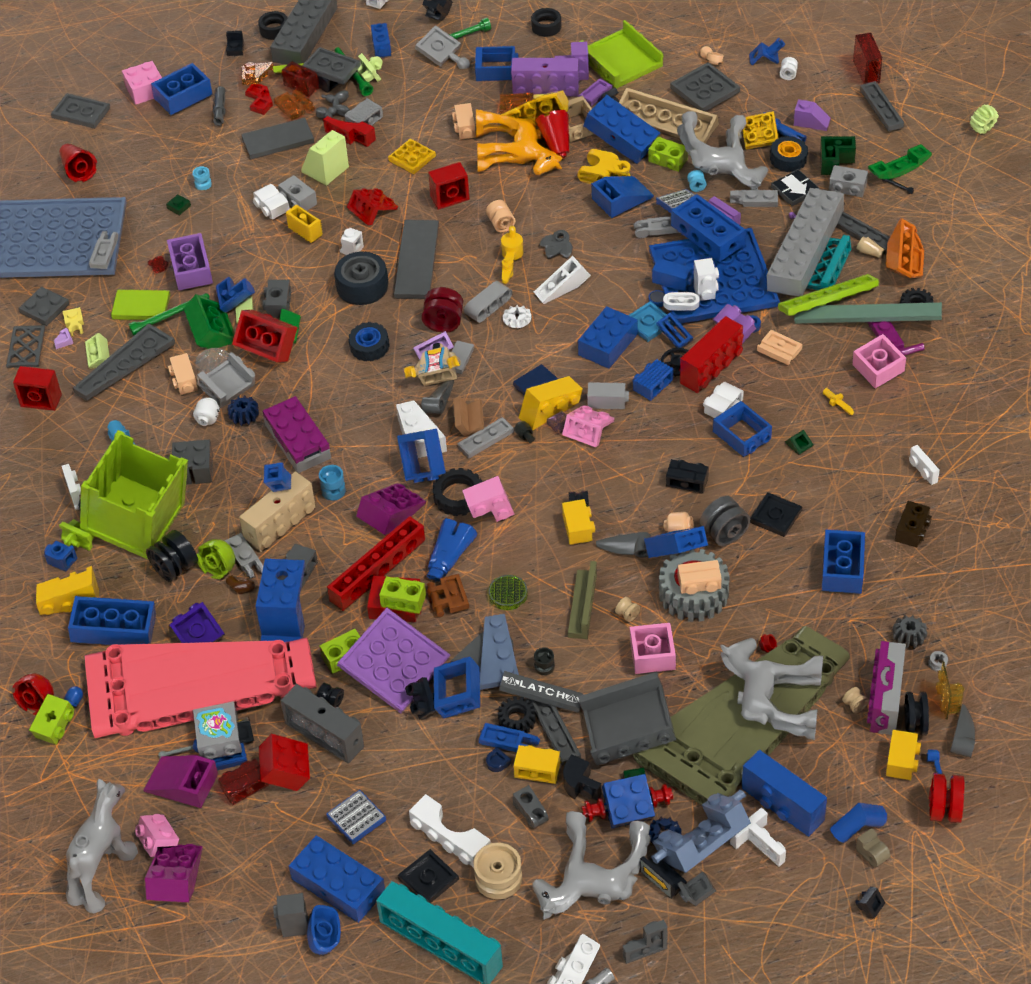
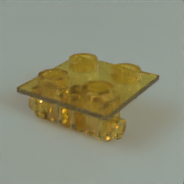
[936,662,964,720]

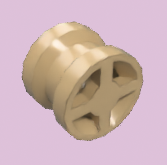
[615,597,640,622]
[842,687,869,713]

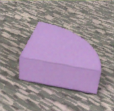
[54,328,73,349]

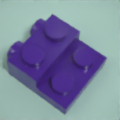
[169,602,225,643]

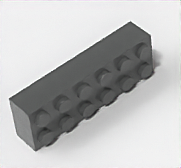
[270,0,338,65]

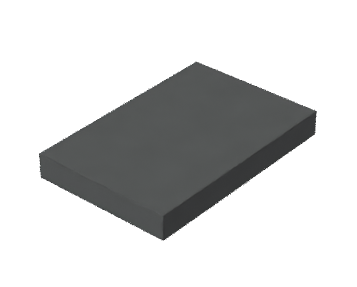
[302,47,361,85]
[51,93,110,129]

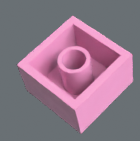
[122,61,162,104]
[852,334,906,389]
[630,623,676,674]

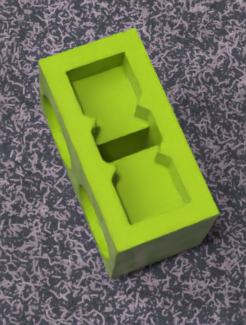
[648,137,688,172]
[379,576,426,614]
[319,629,360,674]

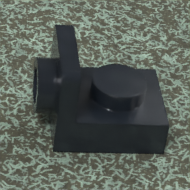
[226,31,244,56]

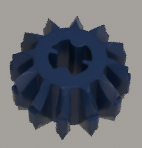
[227,395,259,427]

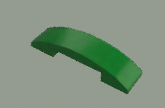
[868,144,932,179]

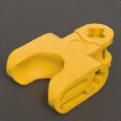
[577,149,631,184]

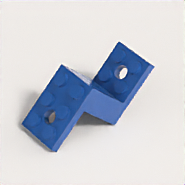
[255,559,305,667]

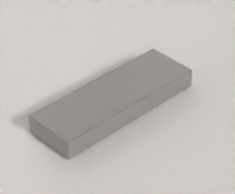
[457,417,514,459]

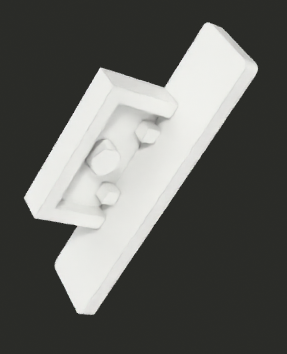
[547,934,600,984]

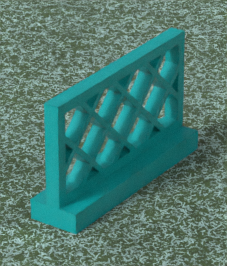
[806,235,852,290]

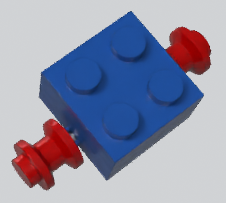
[581,774,673,829]

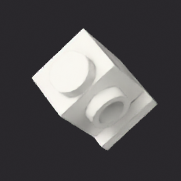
[340,228,364,255]

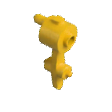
[501,226,524,284]

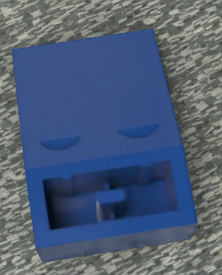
[591,176,654,218]

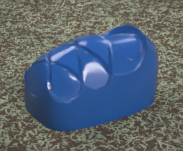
[307,905,341,955]

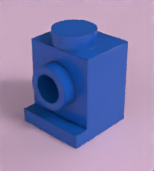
[264,462,291,492]
[44,541,77,572]

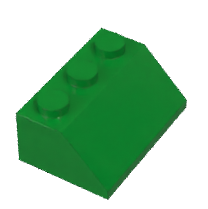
[183,294,235,350]

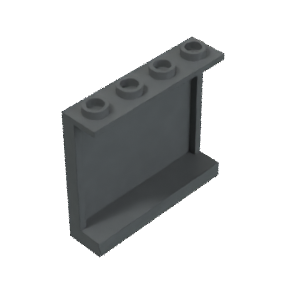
[578,671,676,765]

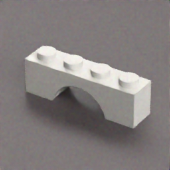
[409,794,491,868]

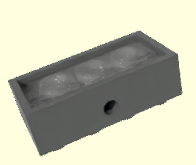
[281,684,364,764]

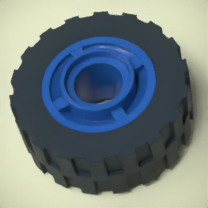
[348,322,390,362]

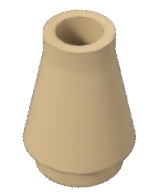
[857,236,884,258]

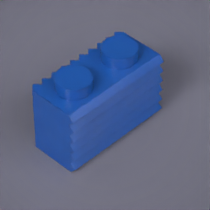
[632,359,673,401]

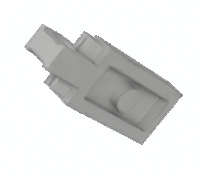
[730,190,778,207]

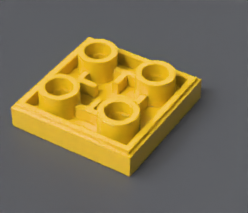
[742,111,779,150]
[388,138,436,174]

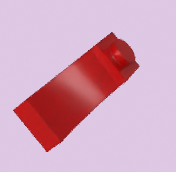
[323,116,376,147]

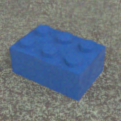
[151,63,213,115]
[578,306,638,369]
[822,529,865,594]

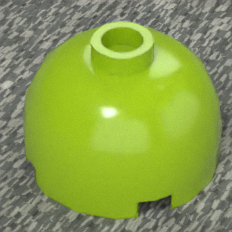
[197,539,235,579]

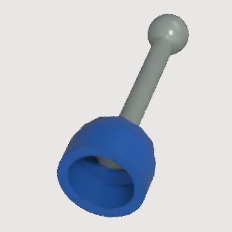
[158,739,199,758]

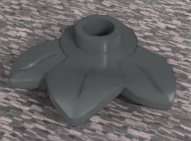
[539,230,573,259]

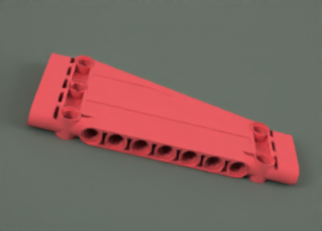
[85,637,317,738]

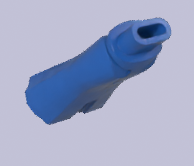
[427,518,477,582]

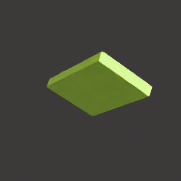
[111,290,170,320]

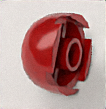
[13,673,54,715]

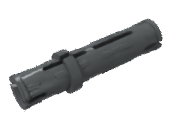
[212,86,226,126]

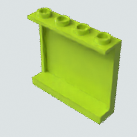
[579,20,664,89]

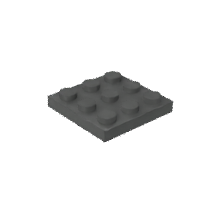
[670,62,740,112]

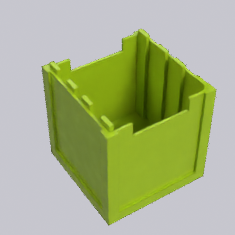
[80,430,188,559]

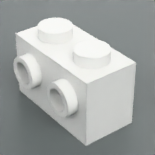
[694,258,719,301]

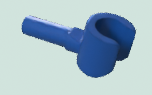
[927,749,943,774]

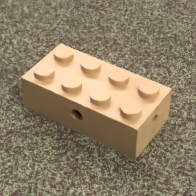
[239,471,316,553]

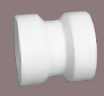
[780,57,798,80]

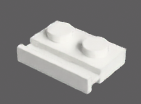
[62,464,81,510]

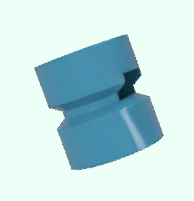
[319,465,346,501]

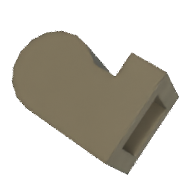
[856,828,891,867]

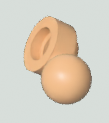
[700,46,724,65]

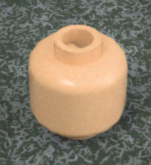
[664,512,694,532]

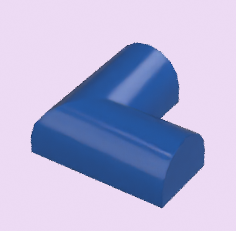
[216,277,255,313]
[830,803,887,843]

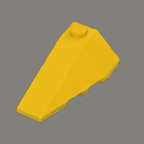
[501,90,569,122]

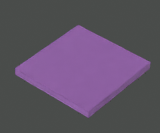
[337,608,450,714]

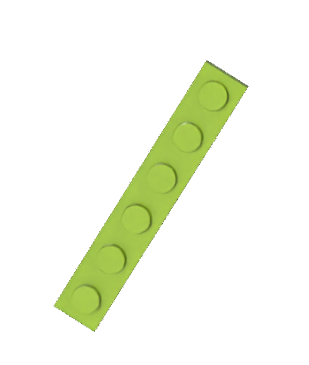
[778,274,879,316]

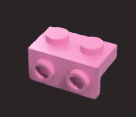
[135,814,179,857]

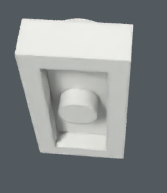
[909,445,939,485]

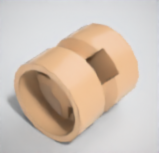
[486,200,515,232]

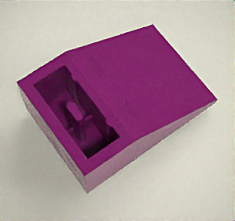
[356,483,426,535]
[144,755,218,808]
[145,844,203,903]

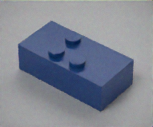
[68,596,156,645]
[742,750,827,837]

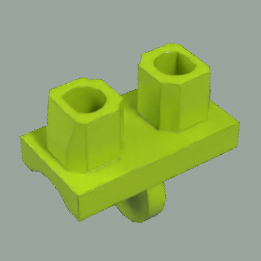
[59,519,95,551]

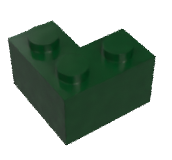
[820,136,856,175]

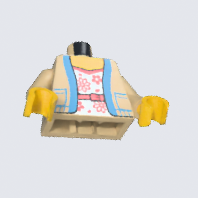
[404,343,461,386]

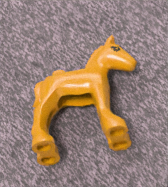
[476,109,562,175]

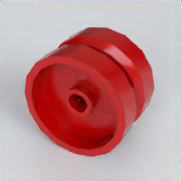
[928,773,965,823]

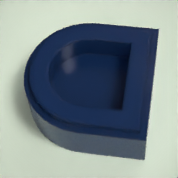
[486,747,512,772]

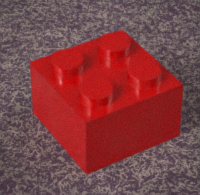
[428,162,470,210]
[13,366,62,411]
[259,733,310,791]

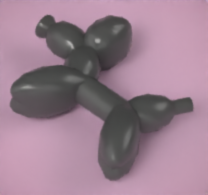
[316,90,350,119]

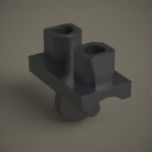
[405,677,436,720]

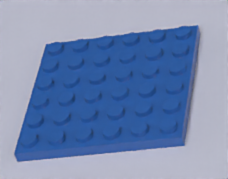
[649,228,780,325]

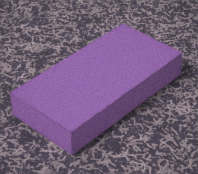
[578,78,612,106]

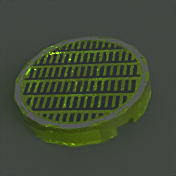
[488,575,528,610]

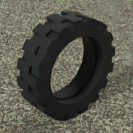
[433,468,482,516]

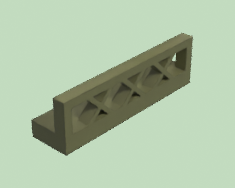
[568,561,597,639]

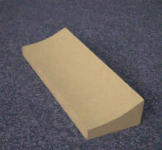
[619,88,719,144]

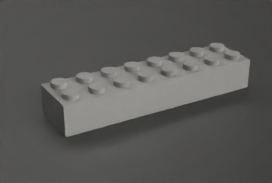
[767,188,844,297]

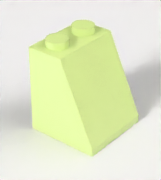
[301,130,349,186]

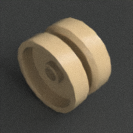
[473,842,522,900]

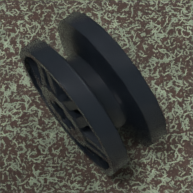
[904,691,929,736]

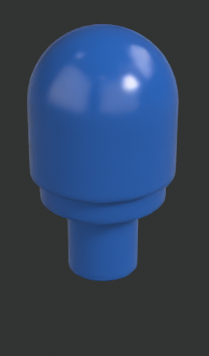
[64,686,83,708]

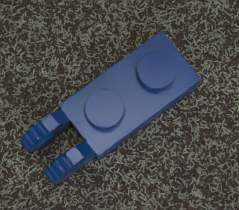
[479,723,540,752]

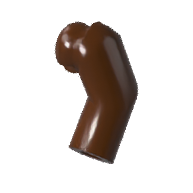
[226,575,255,593]

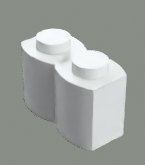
[253,184,290,220]
[703,382,744,418]

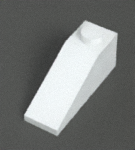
[534,256,591,304]

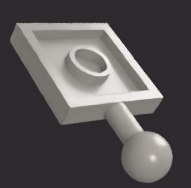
[415,25,470,69]

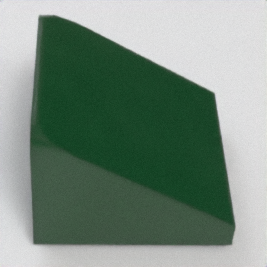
[785,429,814,455]

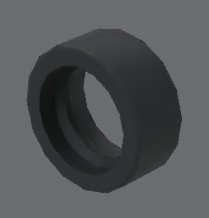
[531,8,562,37]
[258,11,288,40]

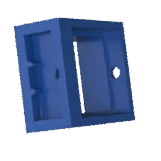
[475,46,519,81]
[713,401,772,457]
[397,428,446,483]
[644,526,708,558]
[434,657,480,718]

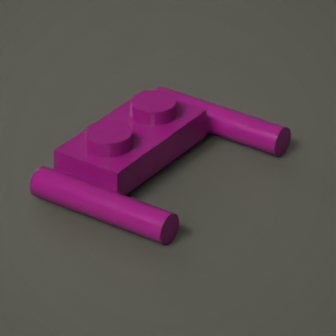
[868,321,925,356]

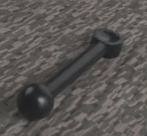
[882,179,914,194]

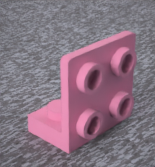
[562,406,614,447]

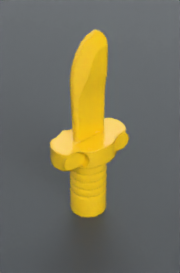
[822,388,854,415]

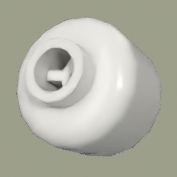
[193,398,220,426]

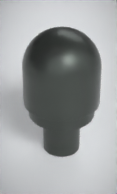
[515,421,535,443]

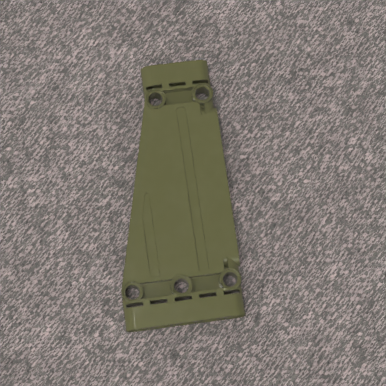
[633,626,850,805]

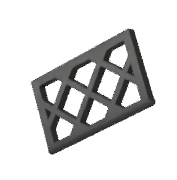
[6,325,45,368]

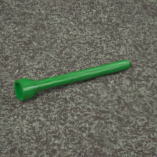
[449,17,491,39]
[335,47,373,96]
[128,293,210,336]

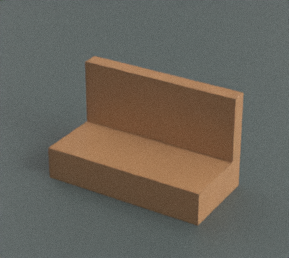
[453,396,484,437]

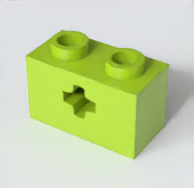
[29,694,75,745]

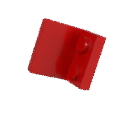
[347,188,398,225]

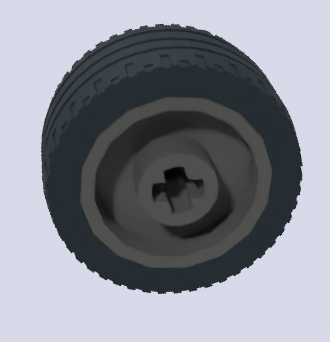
[334,251,388,305]

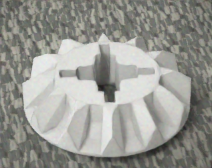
[503,305,532,328]

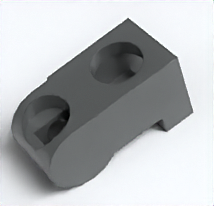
[513,785,549,829]

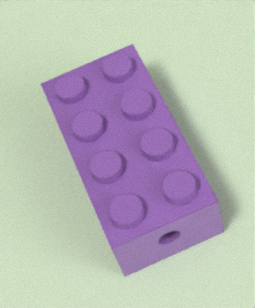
[511,58,579,96]

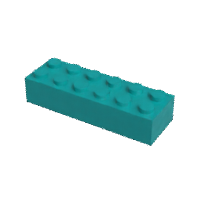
[376,881,503,984]

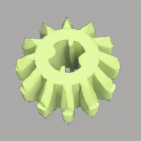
[970,104,999,134]

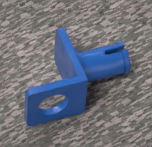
[749,38,785,65]

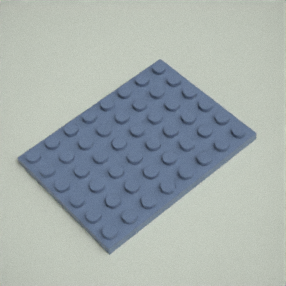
[0,197,127,278]

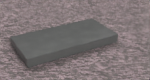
[241,118,315,160]

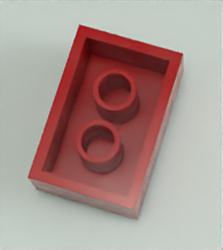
[232,309,298,363]

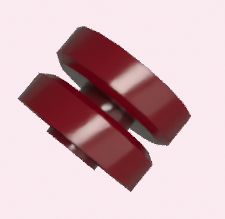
[422,287,464,333]

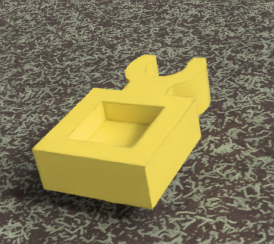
[63,307,84,336]

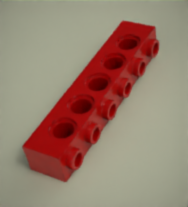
[327,516,425,611]

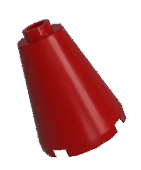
[535,110,570,158]
[59,143,97,182]

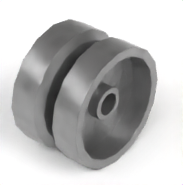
[700,496,750,546]

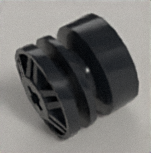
[146,530,198,582]

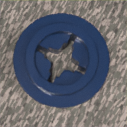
[648,816,682,845]

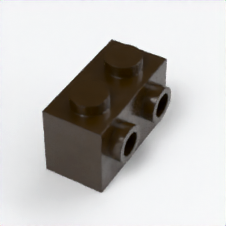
[895,501,932,548]

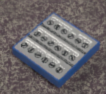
[656,189,695,213]
[326,790,386,844]

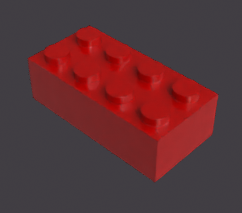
[680,316,744,394]

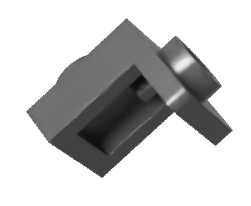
[678,871,716,906]

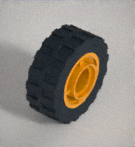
[769,136,808,172]

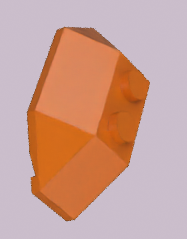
[886,218,924,278]

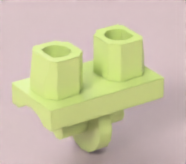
[357,53,383,82]

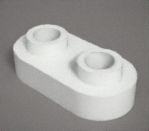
[663,292,700,310]

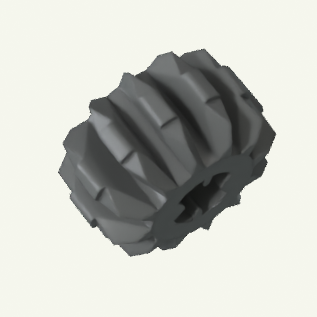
[892,615,927,649]

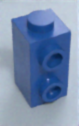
[371,23,392,57]
[652,258,694,292]

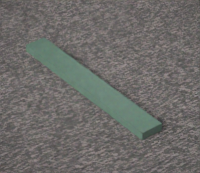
[794,302,942,324]

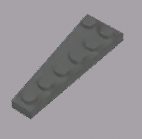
[73,324,175,401]

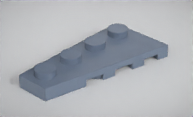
[480,614,519,690]

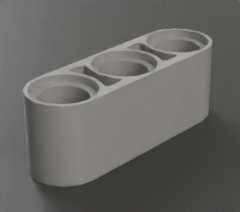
[464,281,512,323]

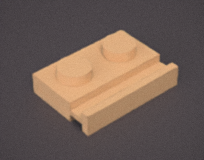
[757,330,802,365]

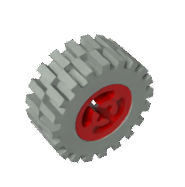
[659,549,729,622]

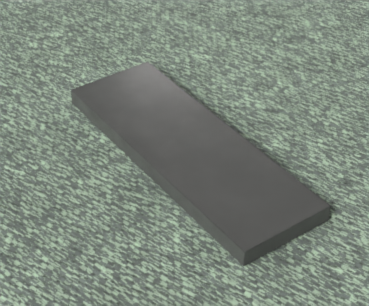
[394,220,439,299]

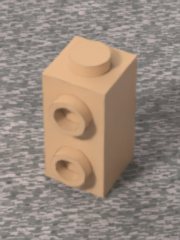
[452,103,476,140]
[168,353,198,395]

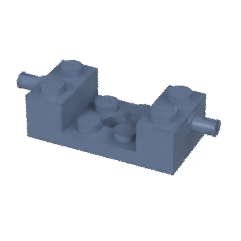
[651,790,751,873]

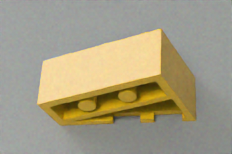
[519,376,583,431]
[36,566,99,615]

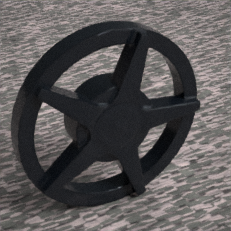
[661,348,689,377]

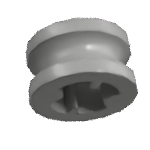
[928,651,948,671]

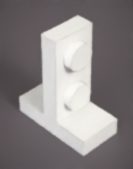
[730,807,786,867]

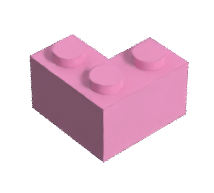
[462,476,515,522]

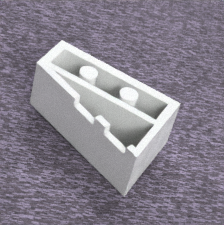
[396,401,447,458]

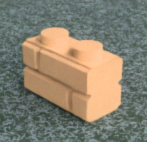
[677,560,722,594]

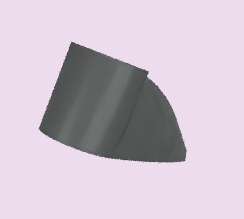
[421,380,454,413]
[596,532,651,557]
[950,704,976,758]

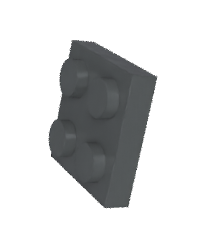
[19,286,69,326]

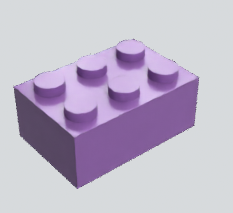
[167,233,213,291]

